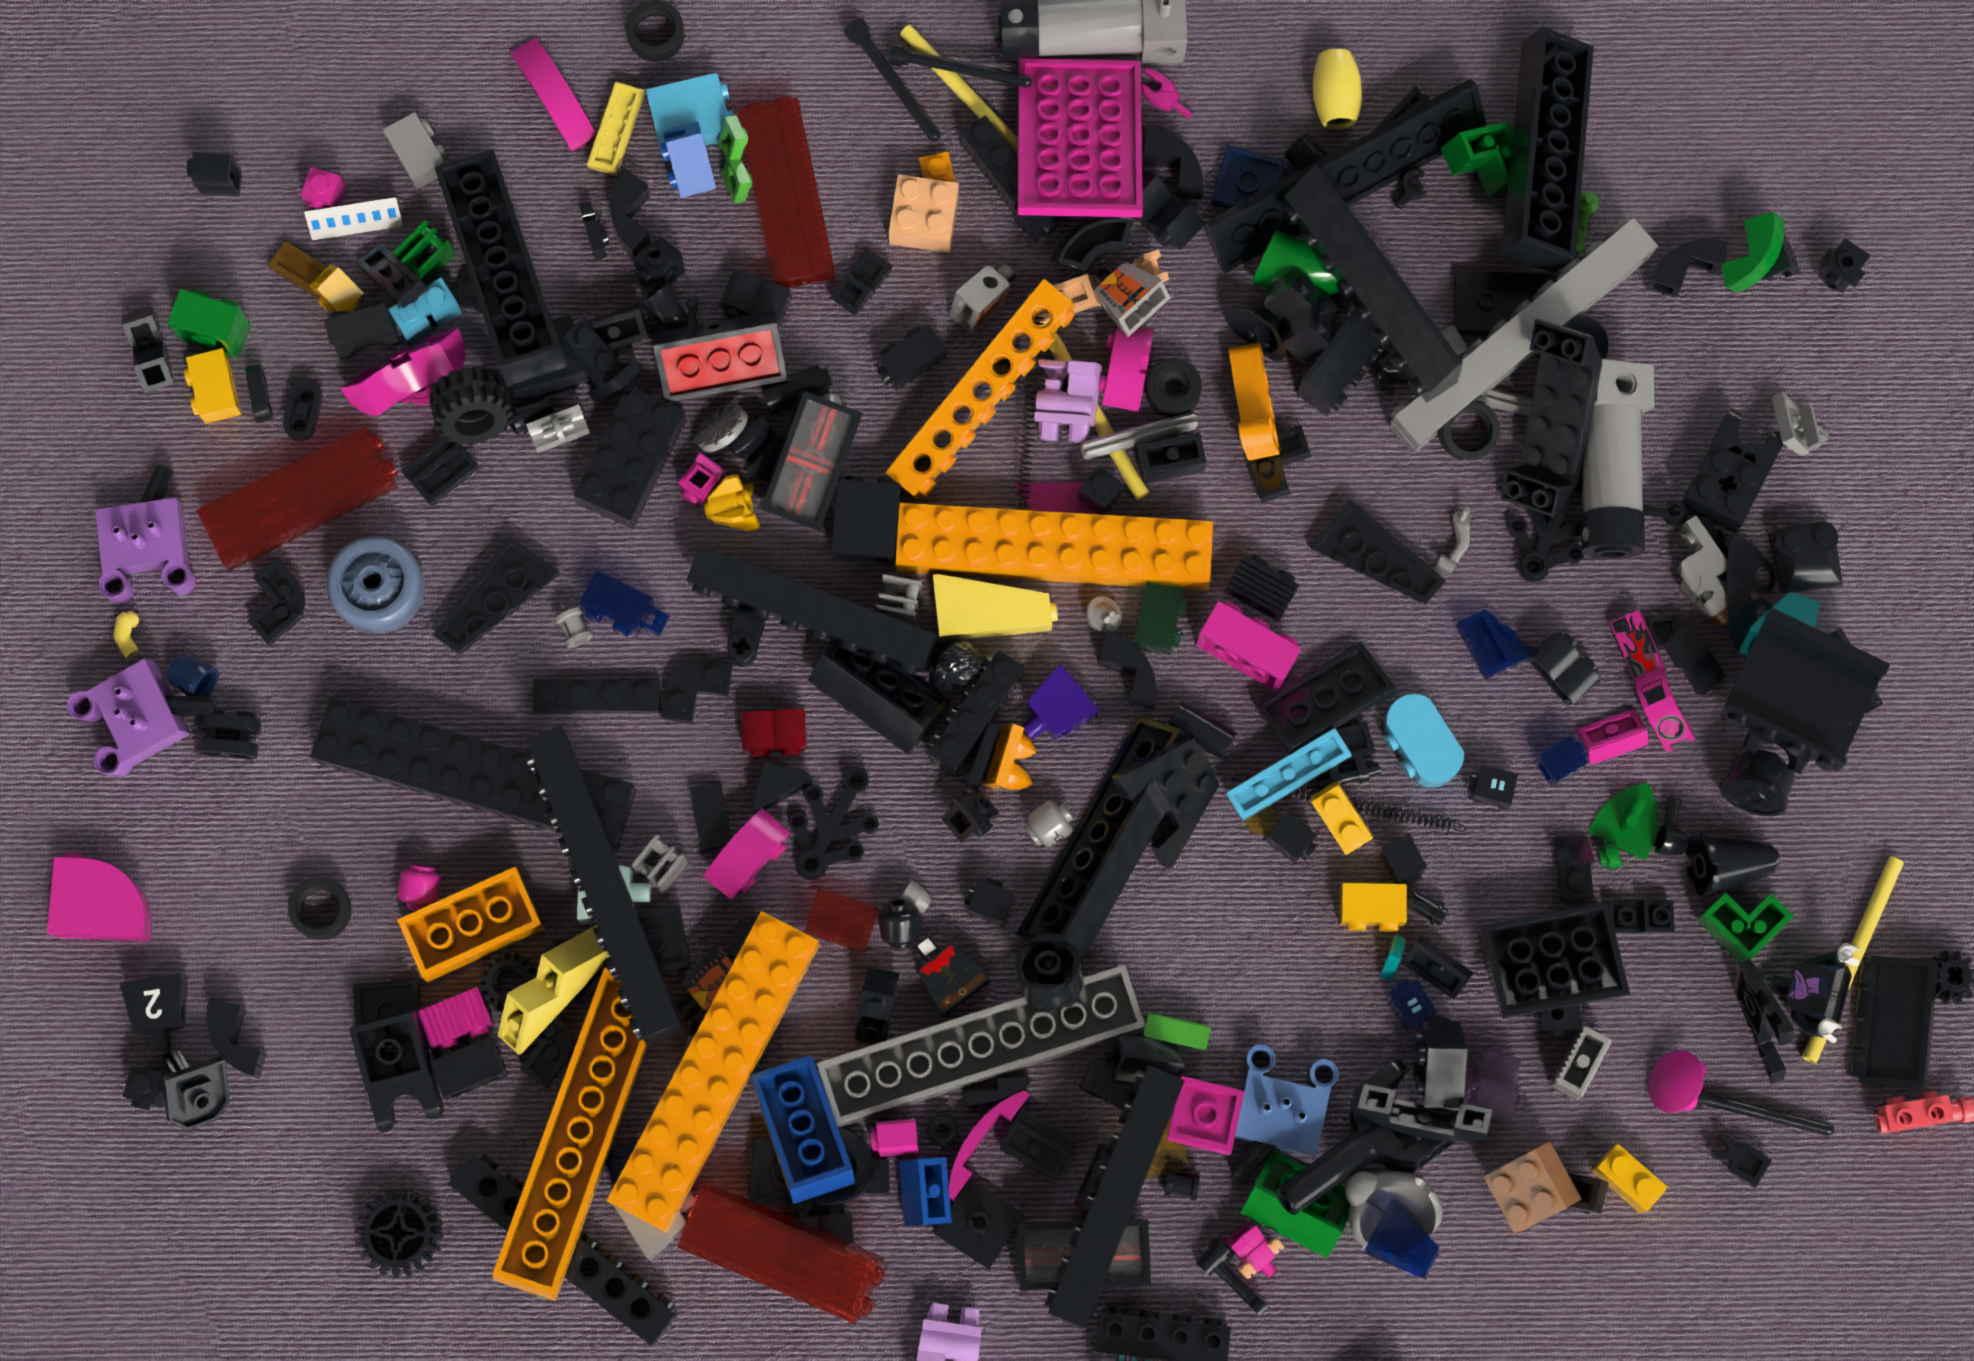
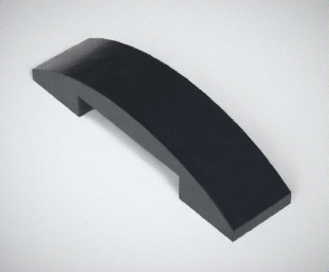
[1357,1084,1493,1142]

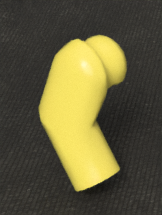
[113,611,140,659]

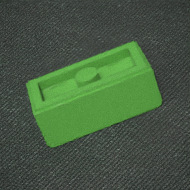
[1144,1012,1211,1050]

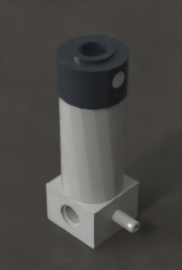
[998,0,1187,64]
[1581,359,1655,559]

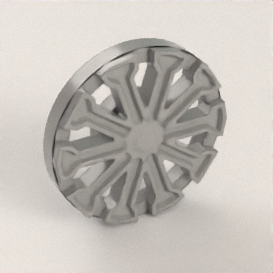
[695,404,748,452]

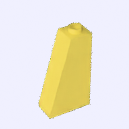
[933,574,1058,643]

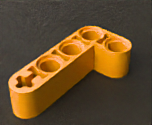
[1229,342,1280,461]

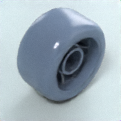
[326,536,425,634]

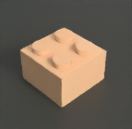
[889,175,959,253]

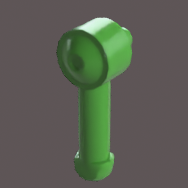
[1575,191,1599,255]

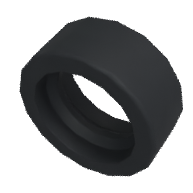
[626,0,685,62]
[1438,401,1500,460]
[288,878,352,940]

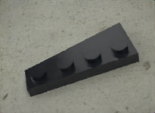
[433,536,560,655]

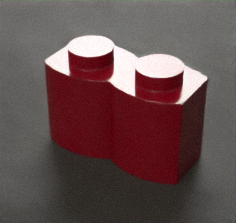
[741,709,808,759]

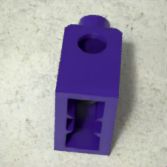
[1021,664,1099,741]

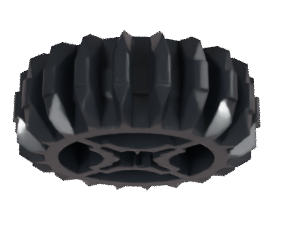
[355,1189,444,1278]

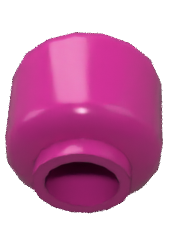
[397,864,441,911]

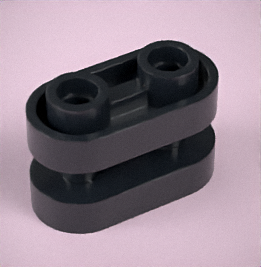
[194,709,262,760]

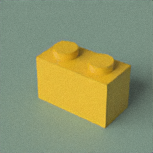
[184,348,242,424]
[1310,780,1373,855]
[1339,883,1407,932]
[1591,1144,1668,1214]

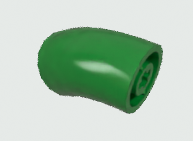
[1252,230,1341,295]

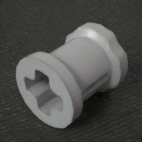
[554,607,593,648]

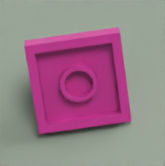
[1167,1076,1245,1156]

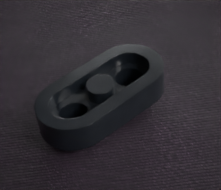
[283,379,323,441]

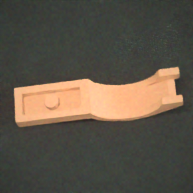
[1027,249,1169,326]

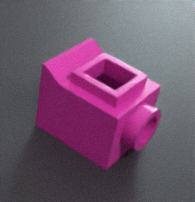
[678,453,727,507]

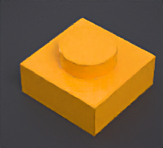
[918,151,955,182]

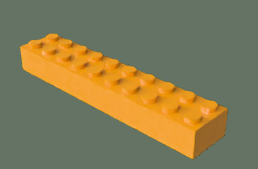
[896,503,1213,591]
[606,911,820,1233]
[492,968,647,1301]

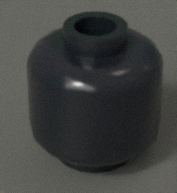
[878,898,921,948]

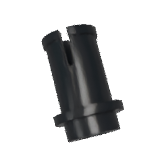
[1407,889,1449,926]

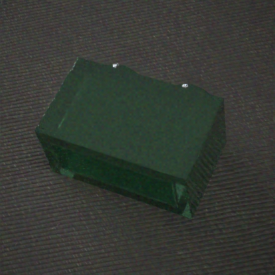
[1134,582,1188,656]

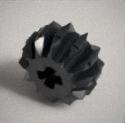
[1929,950,1974,1005]

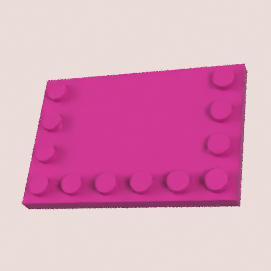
[1018,58,1143,217]

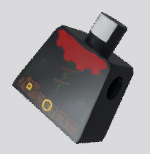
[916,937,990,1019]

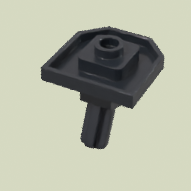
[161,1048,230,1130]

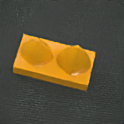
[983,724,1036,790]

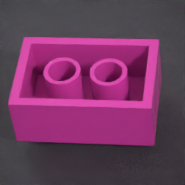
[1196,601,1301,691]

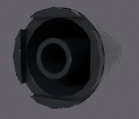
[1686,833,1780,897]

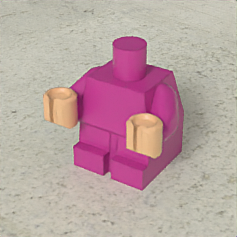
[1224,1221,1284,1279]

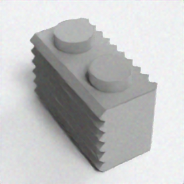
[1550,1026,1612,1100]

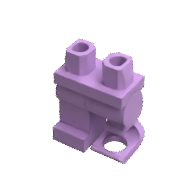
[1034,359,1102,443]
[916,1303,982,1361]

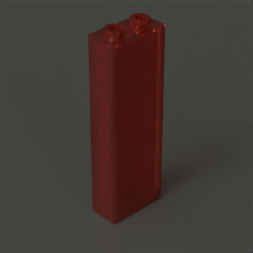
[738,97,836,289]
[196,427,399,571]
[677,1183,886,1324]

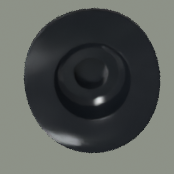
[813,1128,875,1205]

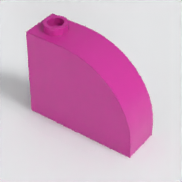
[47,852,151,942]

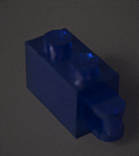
[579,570,670,637]

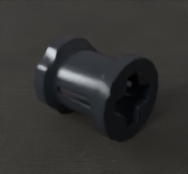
[1164,1168,1200,1201]

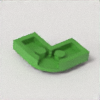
[718,115,753,204]

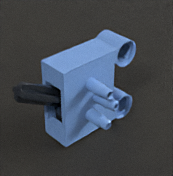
[1229,1044,1339,1182]

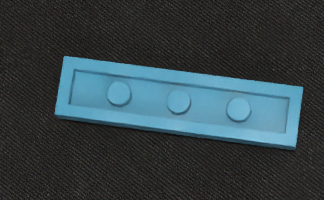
[1226,728,1352,822]

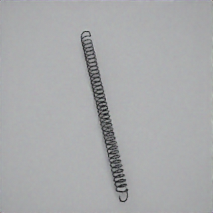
[1017,278,1045,510]
[1231,775,1466,832]

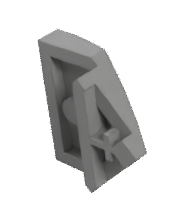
[1771,391,1830,456]

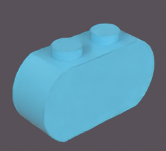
[1383,694,1464,787]

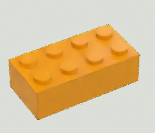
[397,866,545,982]

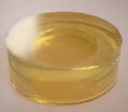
[1245,806,1278,836]

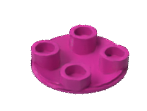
[1648,1050,1707,1113]

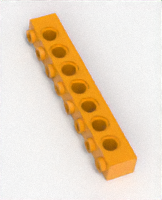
[885,279,1075,499]

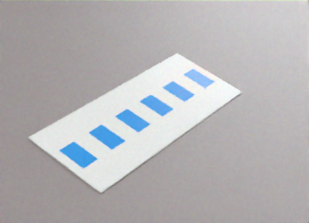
[304,197,403,240]

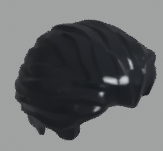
[928,640,982,691]

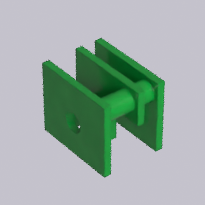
[393,220,456,285]

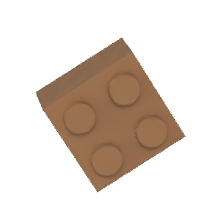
[1483,1141,1581,1234]

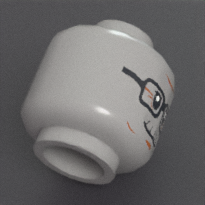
[1025,800,1074,848]

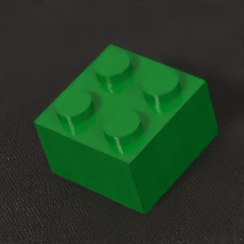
[167,288,251,359]

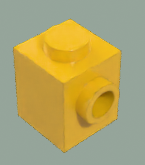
[309,264,364,314]

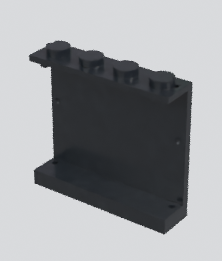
[1720,608,1890,772]

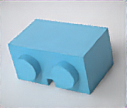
[388,278,462,345]

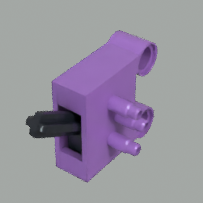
[95,465,196,604]
[67,659,215,777]

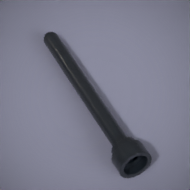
[843,18,940,142]
[888,41,1032,88]
[1694,1088,1834,1136]

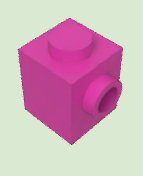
[301,167,346,210]

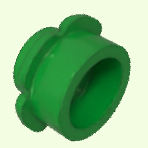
[1598,840,1623,871]

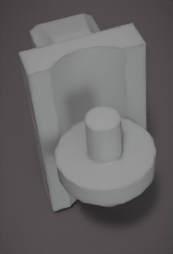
[526,404,590,453]

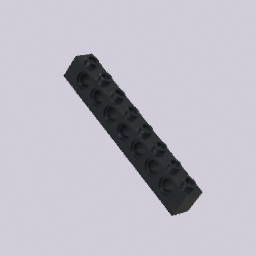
[448,1153,678,1347]

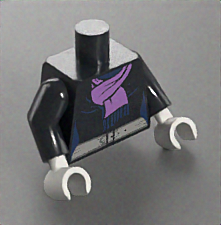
[1770,943,1860,1043]

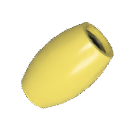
[1312,49,1362,130]

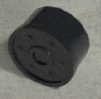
[1721,750,1795,816]

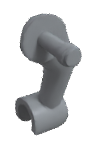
[1433,506,1471,578]

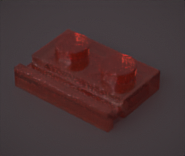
[804,889,879,953]

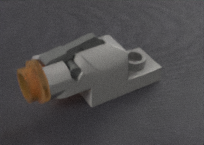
[1678,516,1729,628]

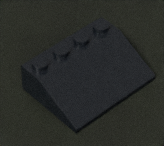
[1478,902,1630,1019]

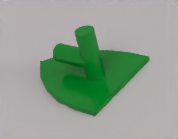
[1588,782,1658,861]

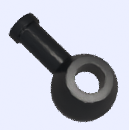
[1654,797,1689,856]

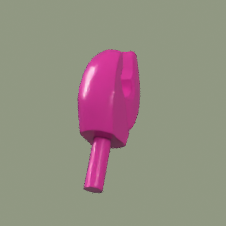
[1141,67,1193,120]

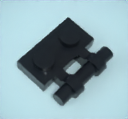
[1316,722,1381,790]

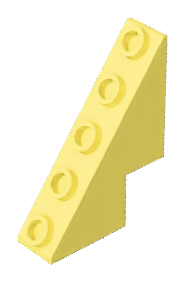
[497,925,610,1055]

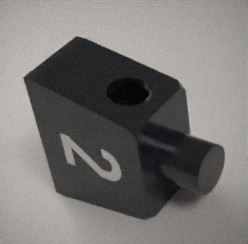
[120,973,188,1051]

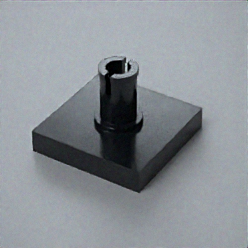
[934,1179,1024,1270]

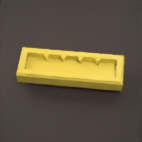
[587,81,645,176]

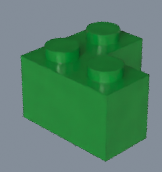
[1441,122,1513,198]
[1696,892,1794,963]

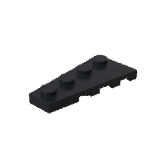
[1310,500,1446,605]

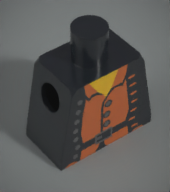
[675,944,733,1021]

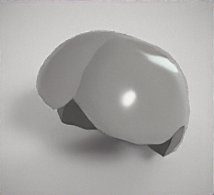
[1345,1171,1443,1262]

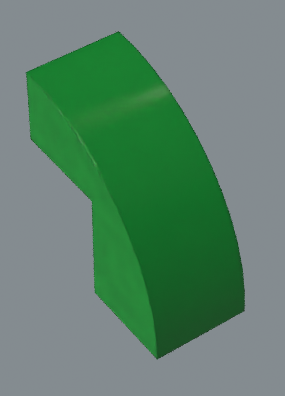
[1721,212,1785,293]

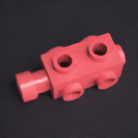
[1875,1091,1974,1133]

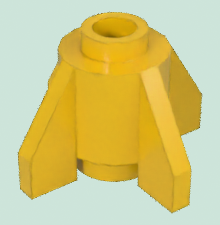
[704,474,760,531]

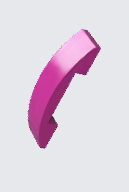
[510,38,597,152]
[949,1090,1030,1202]

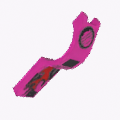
[1610,610,1697,752]

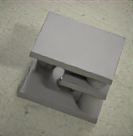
[876,574,922,626]
[631,834,688,894]

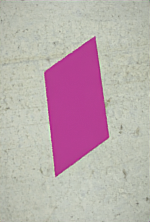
[1015,482,1106,515]

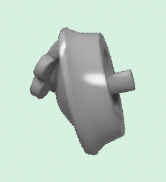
[1086,596,1122,633]

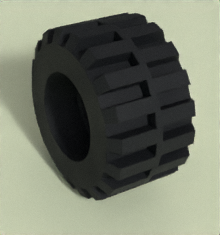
[429,366,513,445]

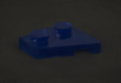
[1455,609,1537,680]
[1365,1198,1439,1279]

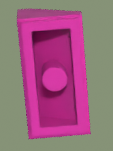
[1576,708,1648,765]

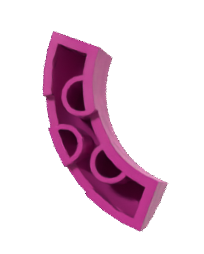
[340,328,466,416]

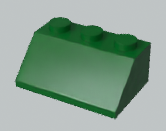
[1240,1150,1350,1259]

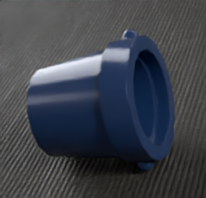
[166,653,219,696]

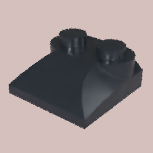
[1769,522,1843,595]

